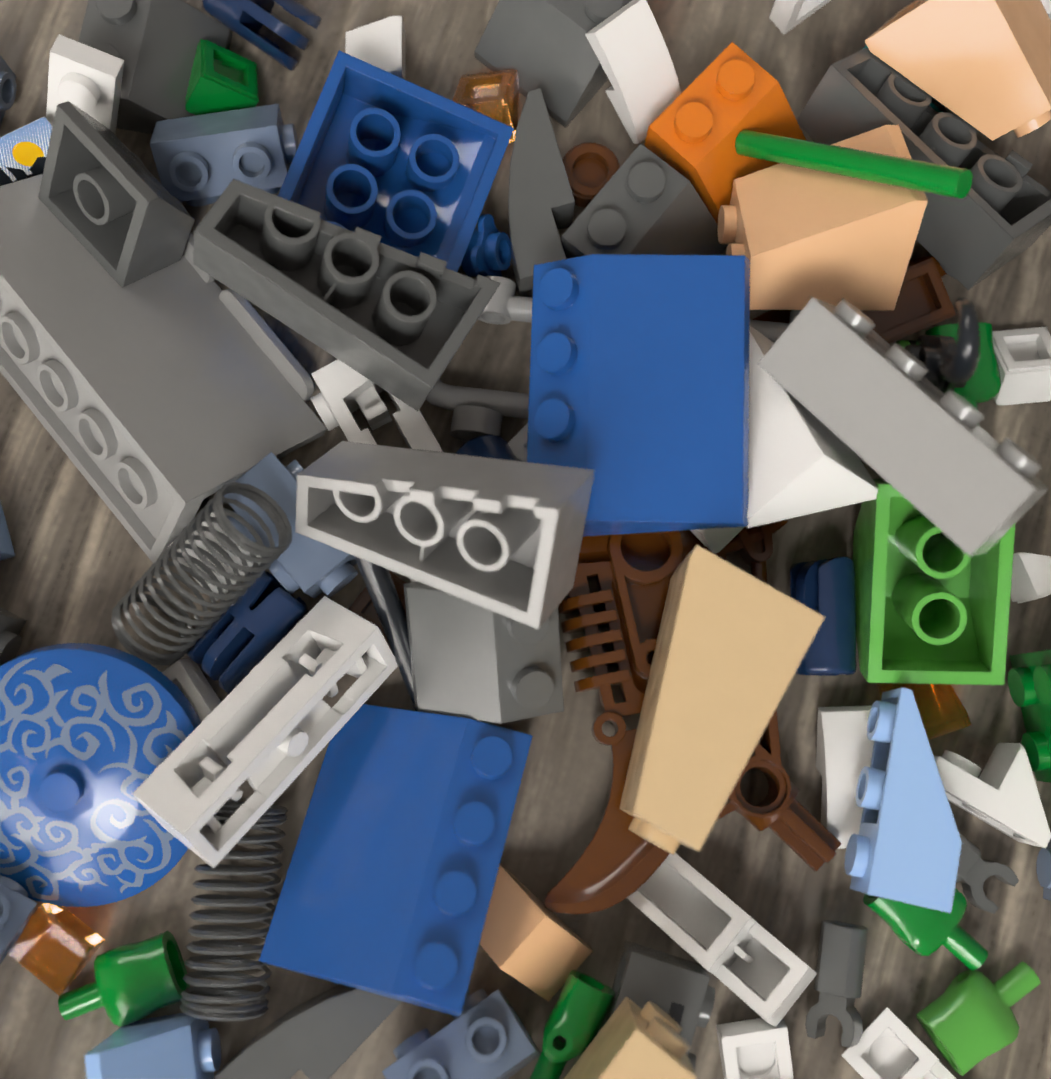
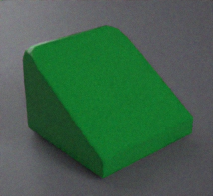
[185,39,259,115]

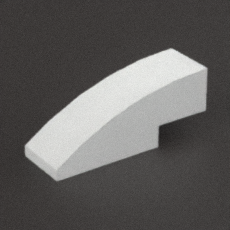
[627,853,817,1027]

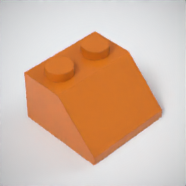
[644,42,806,224]

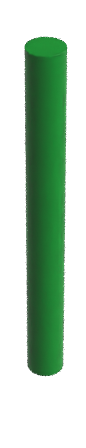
[735,130,973,199]

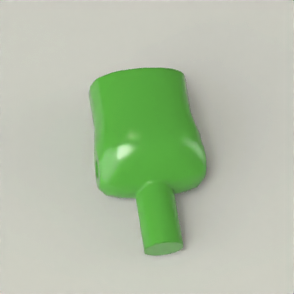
[916,961,1041,1076]

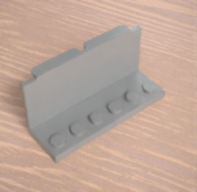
[0,174,327,563]

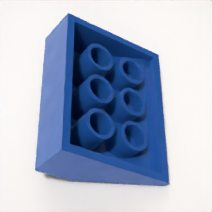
[278,50,514,272]
[527,254,750,536]
[259,704,533,1017]

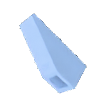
[844,687,962,913]

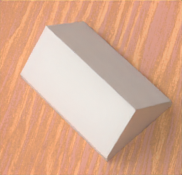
[747,326,879,528]

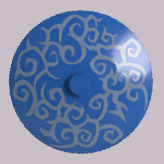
[0,643,201,907]

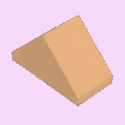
[479,863,592,1002]

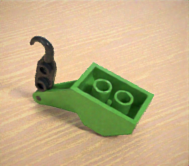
[852,298,1015,685]

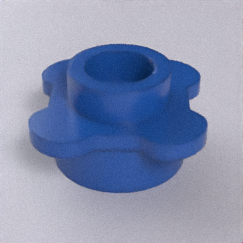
[461,214,511,277]

